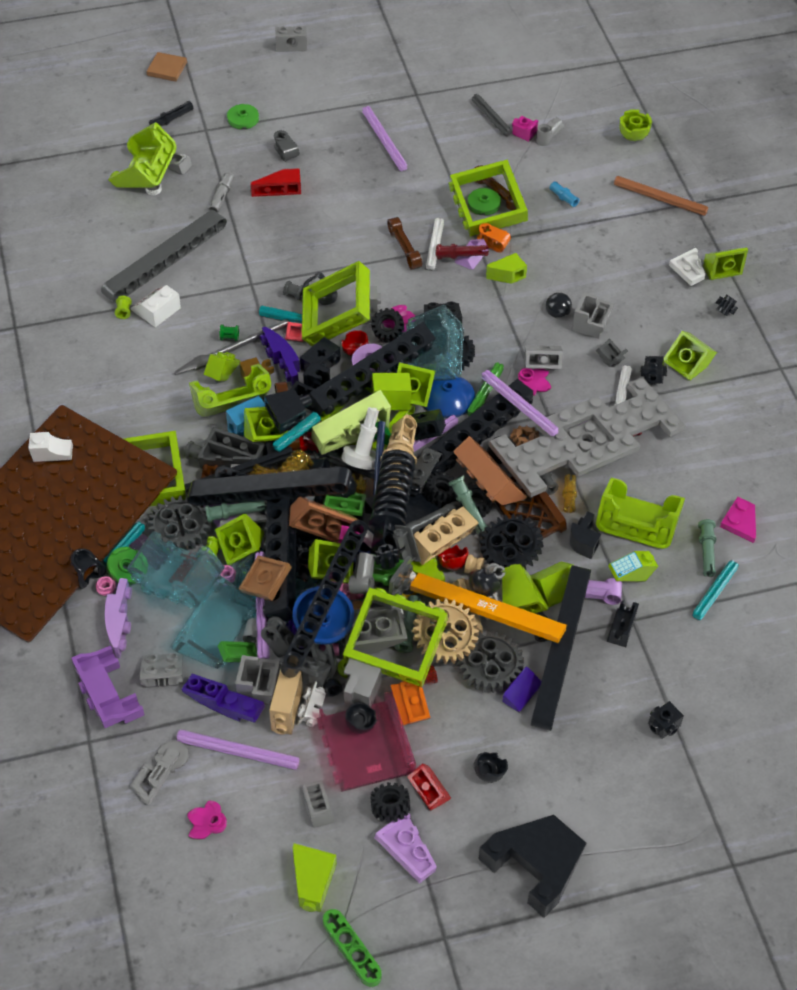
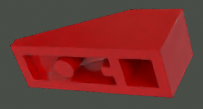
[251,168,301,197]

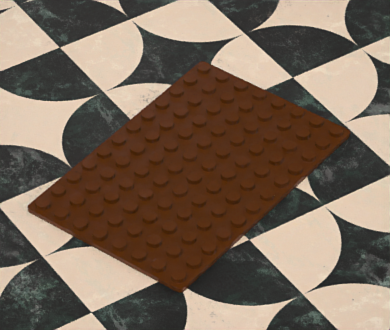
[0,405,177,642]

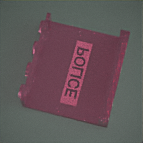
[316,691,416,792]

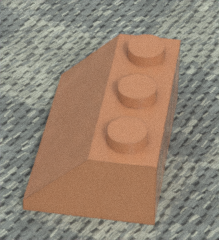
[289,497,358,543]

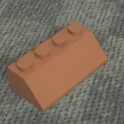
[453,436,527,505]

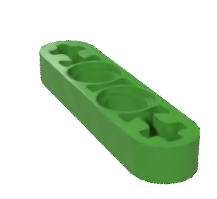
[323,909,382,987]

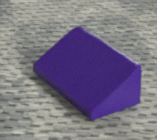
[502,666,541,713]

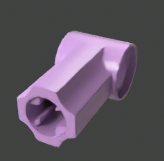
[585,578,622,605]

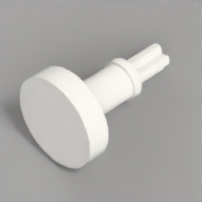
[341,407,379,470]

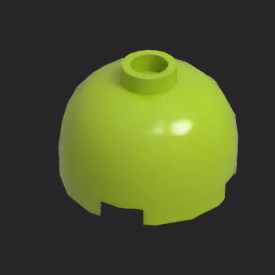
[619,110,652,141]

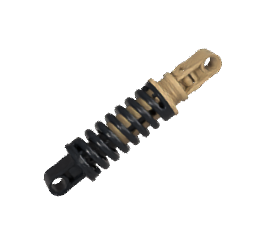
[369,415,417,555]

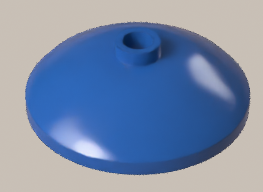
[423,374,475,418]
[292,586,355,644]

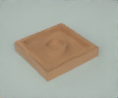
[146,52,187,81]
[239,555,291,601]

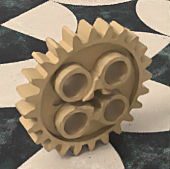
[412,598,479,664]

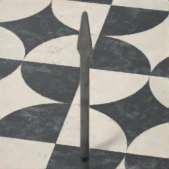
[174,319,289,375]

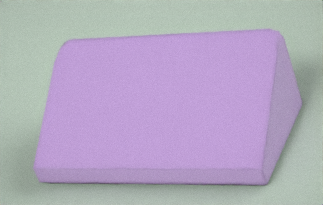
[455,239,488,270]

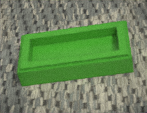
[217,641,257,663]

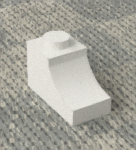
[29,432,73,462]

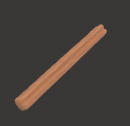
[614,176,708,216]

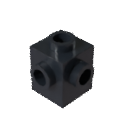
[641,356,667,384]
[648,701,684,739]

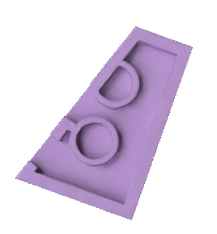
[375,814,437,884]

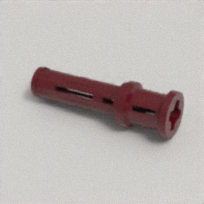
[436,244,489,260]

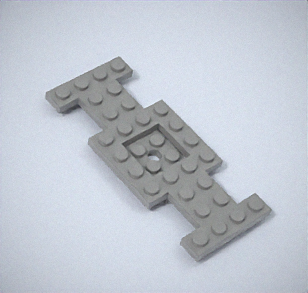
[489,377,686,498]

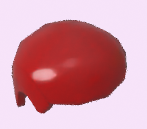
[341,330,369,356]
[437,545,469,571]

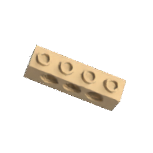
[414,506,479,565]

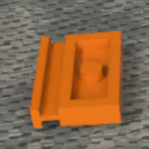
[390,681,431,726]

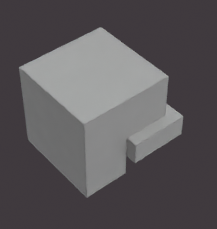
[572,292,614,339]
[235,655,280,705]
[344,658,382,709]

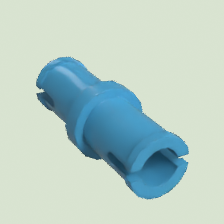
[549,181,580,207]

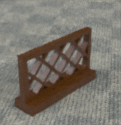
[495,476,567,545]

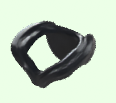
[303,271,338,305]
[70,548,106,589]

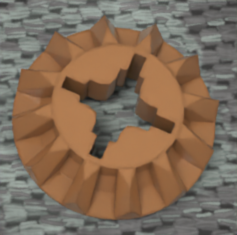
[510,425,540,446]

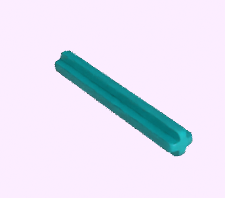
[692,560,739,620]

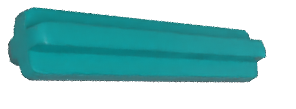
[259,305,302,324]
[273,412,321,452]
[103,521,145,566]

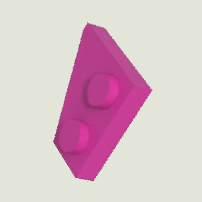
[720,497,756,543]

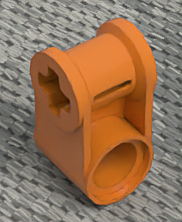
[477,223,511,252]

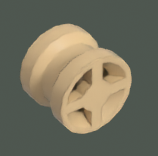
[464,554,484,574]

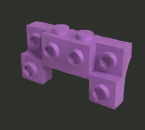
[71,645,145,728]

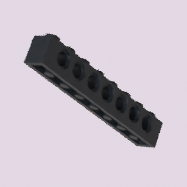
[309,322,436,416]
[416,379,533,475]
[263,497,297,621]

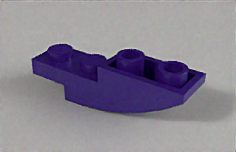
[260,327,300,387]
[181,673,265,723]

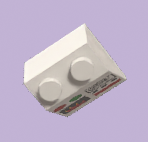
[131,285,181,328]

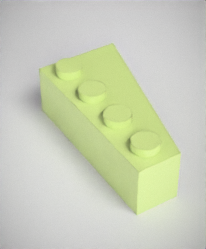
[311,390,391,455]

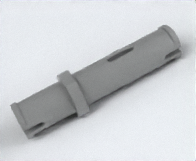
[208,172,234,213]

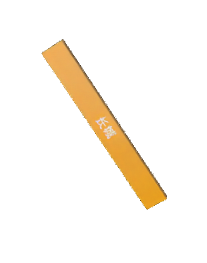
[410,573,566,643]

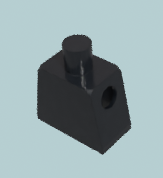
[265,389,313,434]

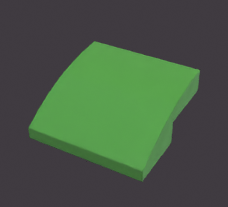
[324,493,367,516]

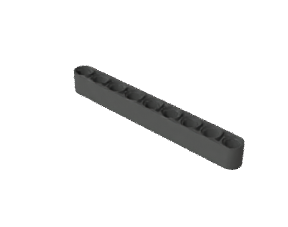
[101,210,227,303]

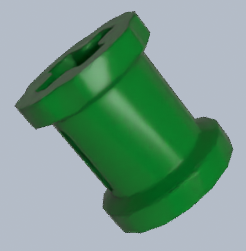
[219,324,239,341]

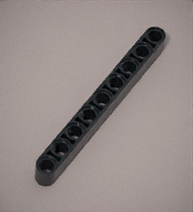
[187,467,352,506]
[281,520,368,678]
[531,565,591,731]

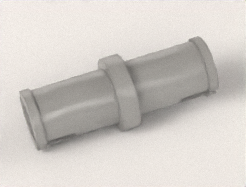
[482,563,505,578]

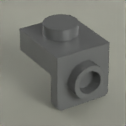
[596,338,628,367]

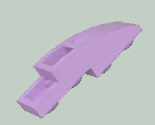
[105,578,132,658]

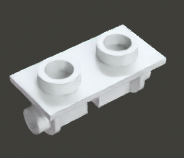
[297,681,326,727]

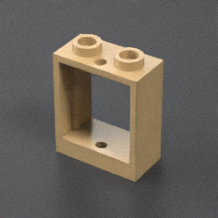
[269,669,303,735]

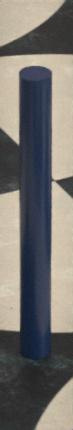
[373,421,386,496]

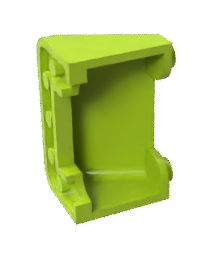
[108,122,177,188]
[189,364,271,417]
[596,477,685,549]

